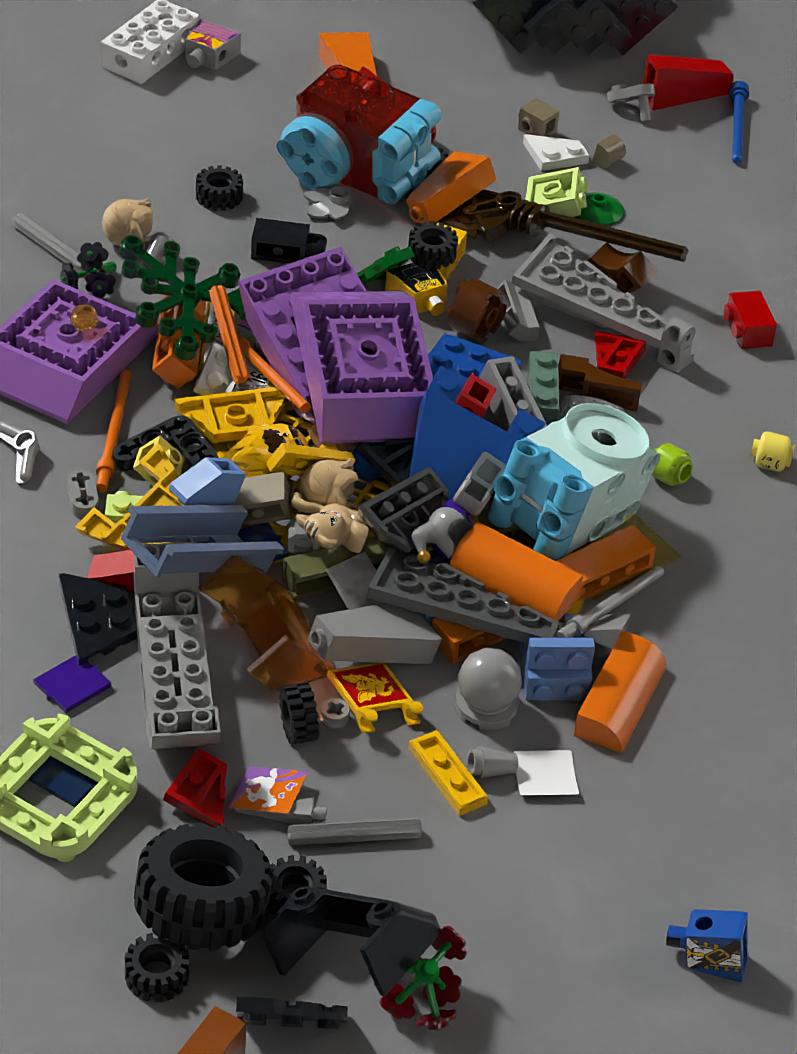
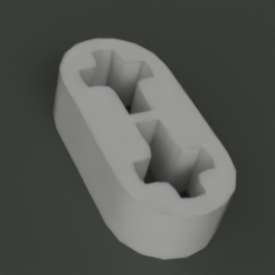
[67,469,99,519]

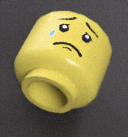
[750,431,795,472]

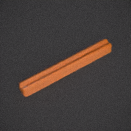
[209,285,250,384]

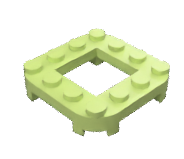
[0,713,138,862]

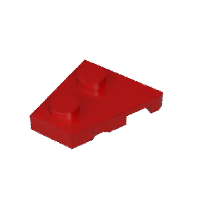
[595,330,646,379]
[163,748,227,828]

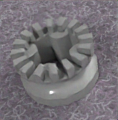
[320,698,350,730]

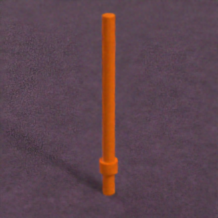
[239,335,311,413]
[96,369,132,493]

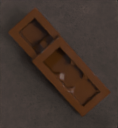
[558,354,642,412]

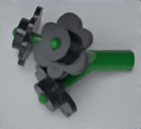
[60,242,117,299]

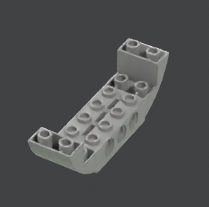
[133,542,221,749]

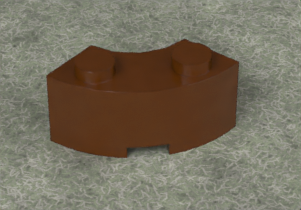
[585,242,658,293]

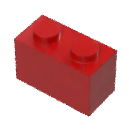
[723,290,777,349]

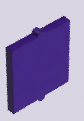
[33,655,112,713]

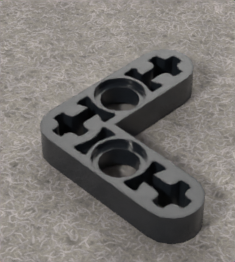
[113,415,218,470]

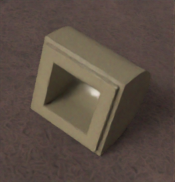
[592,134,626,169]

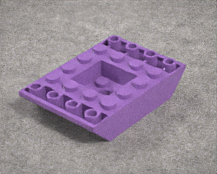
[238,247,375,424]
[0,279,159,424]
[290,291,433,444]

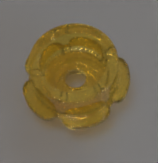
[70,304,98,331]

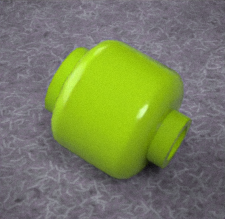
[652,443,693,486]

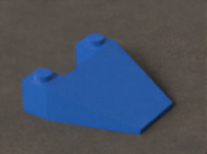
[409,366,546,501]

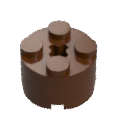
[444,278,508,343]

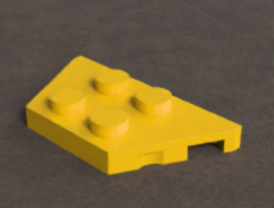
[175,387,286,443]

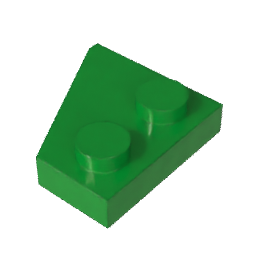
[357,246,415,285]

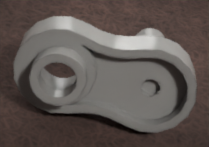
[607,84,656,122]

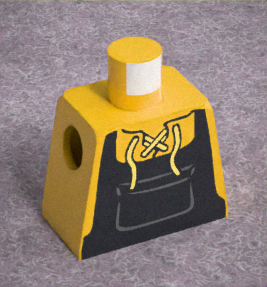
[385,262,448,316]

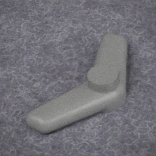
[0,421,40,484]

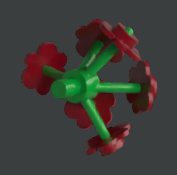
[368,926,467,1030]

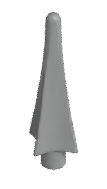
[234,797,327,825]

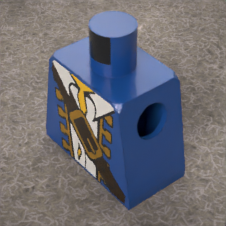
[666,909,749,982]

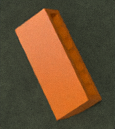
[450,522,583,621]
[574,630,666,753]

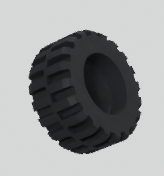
[134,823,273,951]

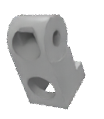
[656,317,696,374]

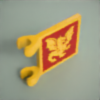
[327,662,424,733]

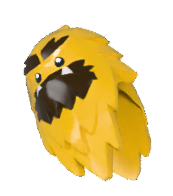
[222,423,308,480]

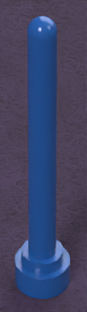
[729,81,749,164]

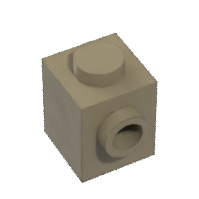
[518,98,560,137]

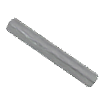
[12,213,84,272]
[287,818,422,845]

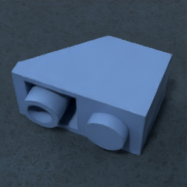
[169,457,246,506]

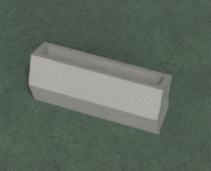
[497,279,540,342]

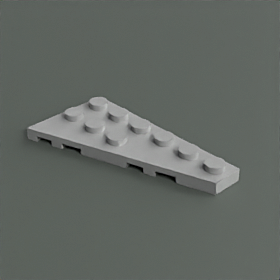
[511,233,668,349]

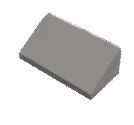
[584,614,631,650]

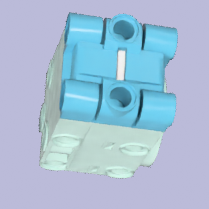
[487,403,661,561]

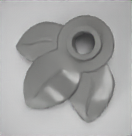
[303,186,353,220]

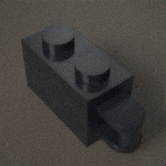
[251,218,327,264]

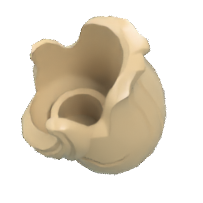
[102,197,154,248]
[300,458,358,511]

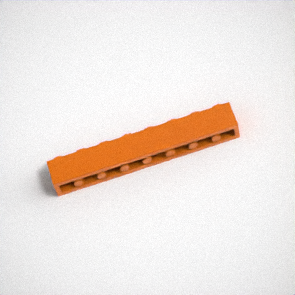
[432,525,656,665]

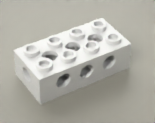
[101,0,200,85]

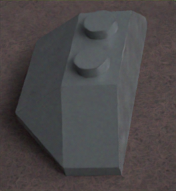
[358,466,448,553]

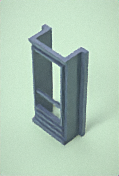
[120,505,284,577]

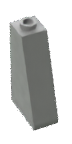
[307,603,442,664]

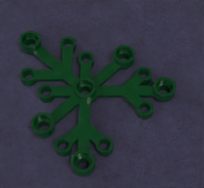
[119,235,247,361]

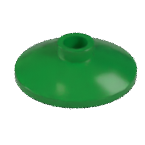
[575,192,624,226]

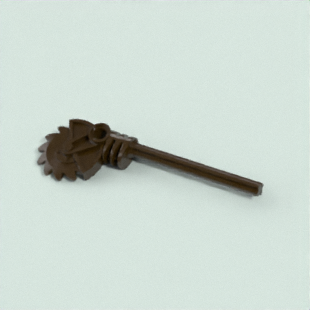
[434,190,689,262]

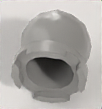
[454,648,522,731]

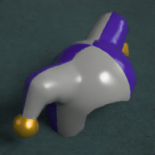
[411,499,478,563]

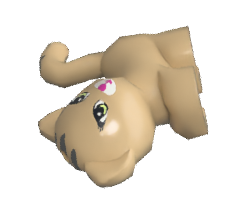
[290,491,369,553]

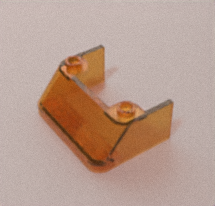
[198,555,336,692]

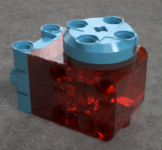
[276,65,442,205]

